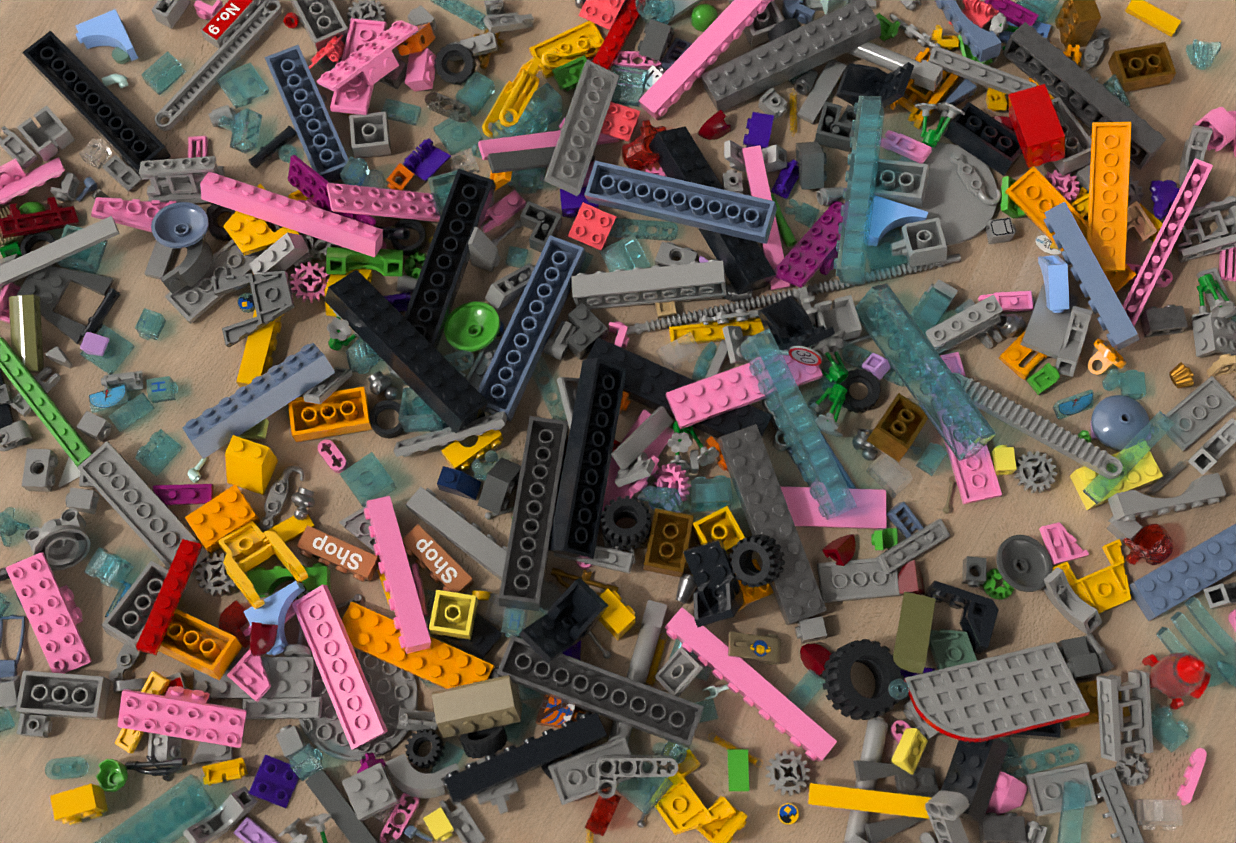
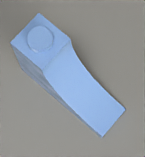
[75,9,138,61]
[859,195,928,247]
[1038,255,1069,313]
[243,581,305,656]

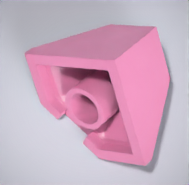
[986,771,1028,816]

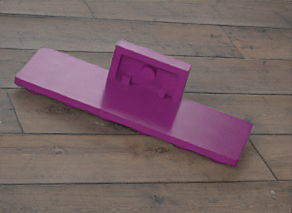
[288,155,376,227]
[774,200,865,288]

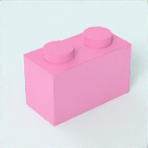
[405,48,437,92]

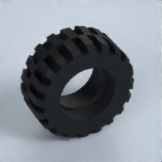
[822,639,904,720]

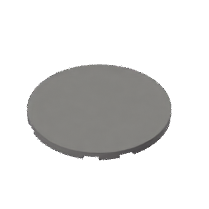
[898,143,997,245]
[299,648,418,761]

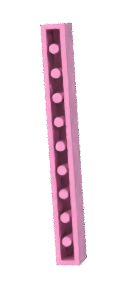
[639,0,774,120]
[1123,158,1213,327]
[200,172,383,258]
[665,607,837,762]

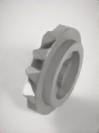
[1116,753,1150,786]

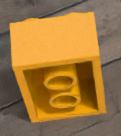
[185,484,261,554]

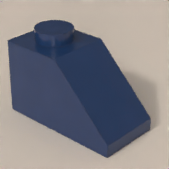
[437,466,482,501]

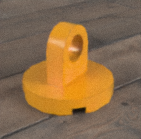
[1088,338,1127,375]

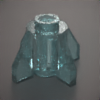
[1186,39,1222,70]
[0,507,30,547]

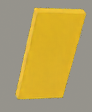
[529,21,604,79]

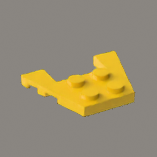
[223,183,299,256]
[1052,539,1131,614]
[651,749,737,835]

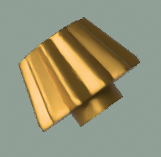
[1169,362,1194,389]

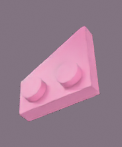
[227,649,271,702]

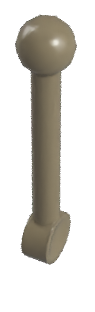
[943,475,956,514]

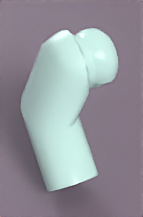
[101,74,129,88]

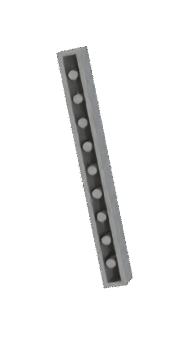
[406,487,562,614]

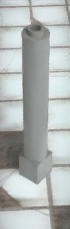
[847,42,943,92]
[608,600,667,743]
[842,717,888,843]

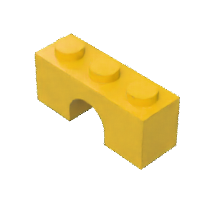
[441,429,503,472]

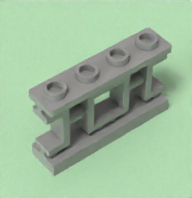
[139,156,218,204]
[1176,196,1236,263]
[925,295,1003,357]
[1096,669,1153,762]

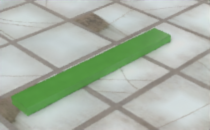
[0,337,93,467]

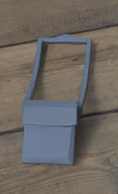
[0,615,25,678]

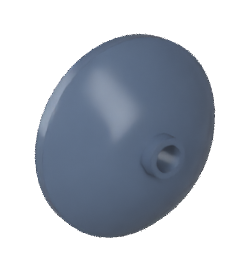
[151,202,209,248]
[1091,395,1150,451]

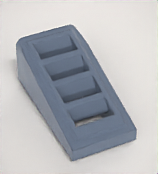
[661,38,692,71]
[945,79,977,106]
[886,502,924,538]

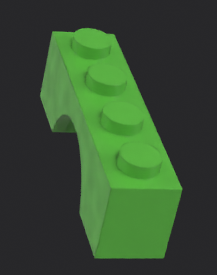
[326,247,403,277]
[247,563,331,598]

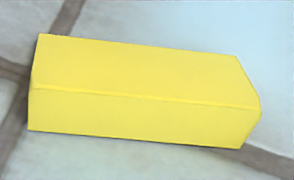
[891,728,928,774]

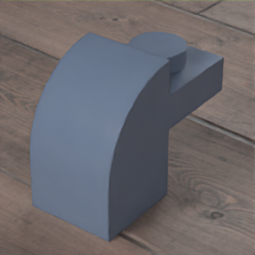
[782,0,815,24]

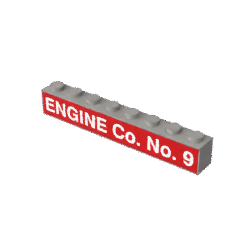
[201,0,265,49]

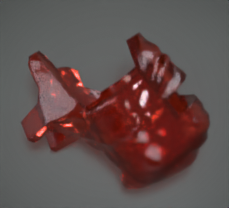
[622,120,666,171]
[1123,524,1174,566]

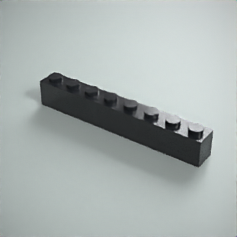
[443,712,607,805]

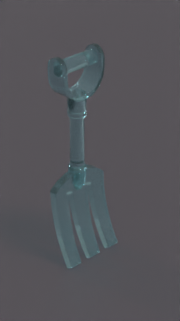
[1156,596,1236,688]

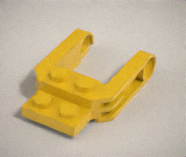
[482,56,542,138]
[218,520,308,610]

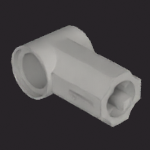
[544,321,576,360]

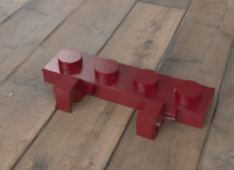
[0,197,79,239]

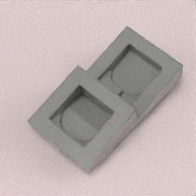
[102,154,142,192]

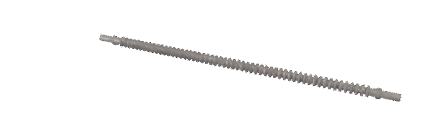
[617,253,961,335]

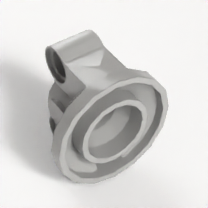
[24,508,91,570]

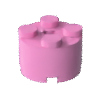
[1195,107,1236,151]

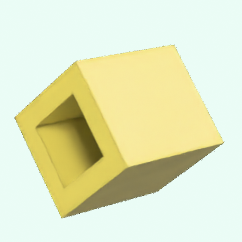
[990,445,1016,475]
[423,807,455,842]

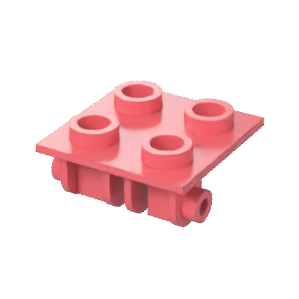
[579,0,625,30]
[949,0,999,28]
[308,34,345,69]
[600,102,641,142]
[568,203,616,251]

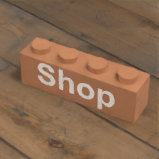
[402,524,474,594]
[296,525,380,582]

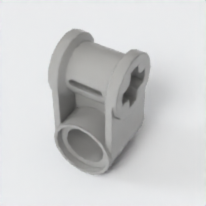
[0,420,33,452]

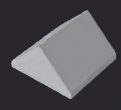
[654,647,704,697]

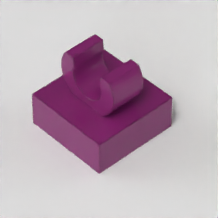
[357,753,386,773]

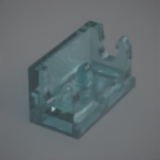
[141,51,185,95]

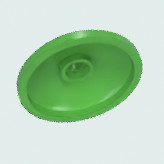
[444,301,500,352]

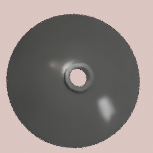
[996,535,1052,592]

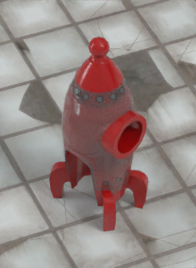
[1142,652,1211,710]

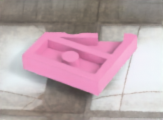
[1039,522,1089,565]

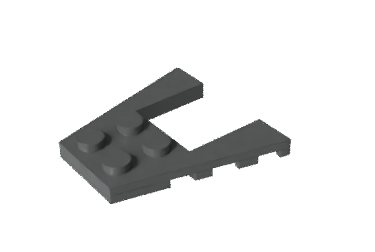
[17,266,114,344]
[211,270,295,347]
[853,760,939,843]

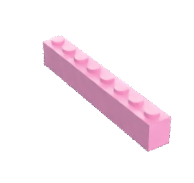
[364,496,431,654]

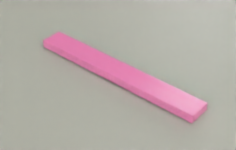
[478,130,619,160]
[742,145,790,291]

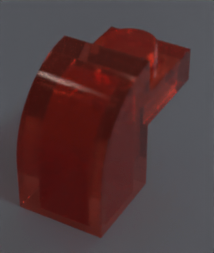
[219,600,250,649]
[585,789,621,837]

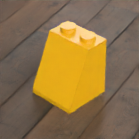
[225,435,278,496]

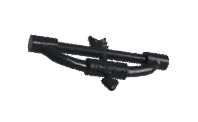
[125,755,187,782]

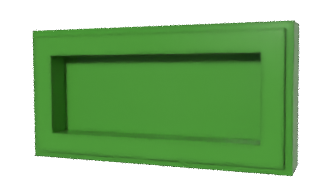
[727,749,749,791]

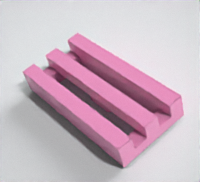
[188,136,208,158]
[1219,247,1236,282]

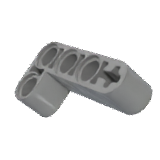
[595,755,678,798]
[925,791,969,843]

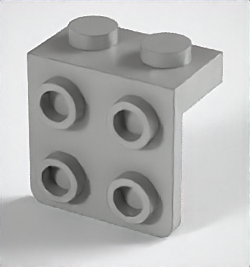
[1192,314,1236,358]

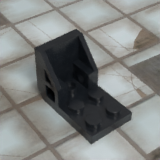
[836,62,914,114]
[757,296,835,351]
[683,538,744,628]
[519,578,609,664]
[925,581,999,655]

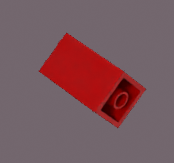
[1008,84,1065,168]

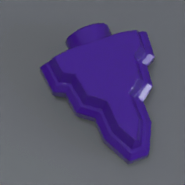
[1149,180,1180,220]

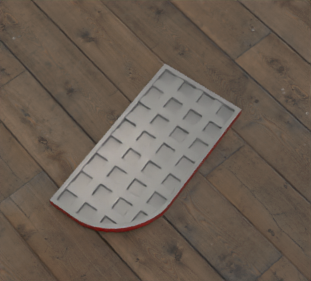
[904,642,1090,742]

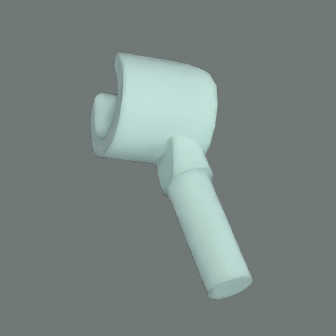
[188,458,207,483]
[702,684,729,700]

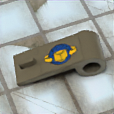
[728,631,781,665]

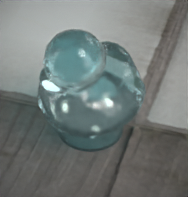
[471,450,499,481]
[652,741,687,764]

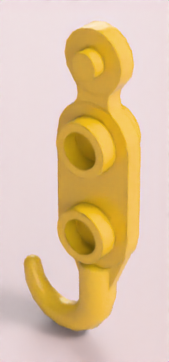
[541,36,604,69]

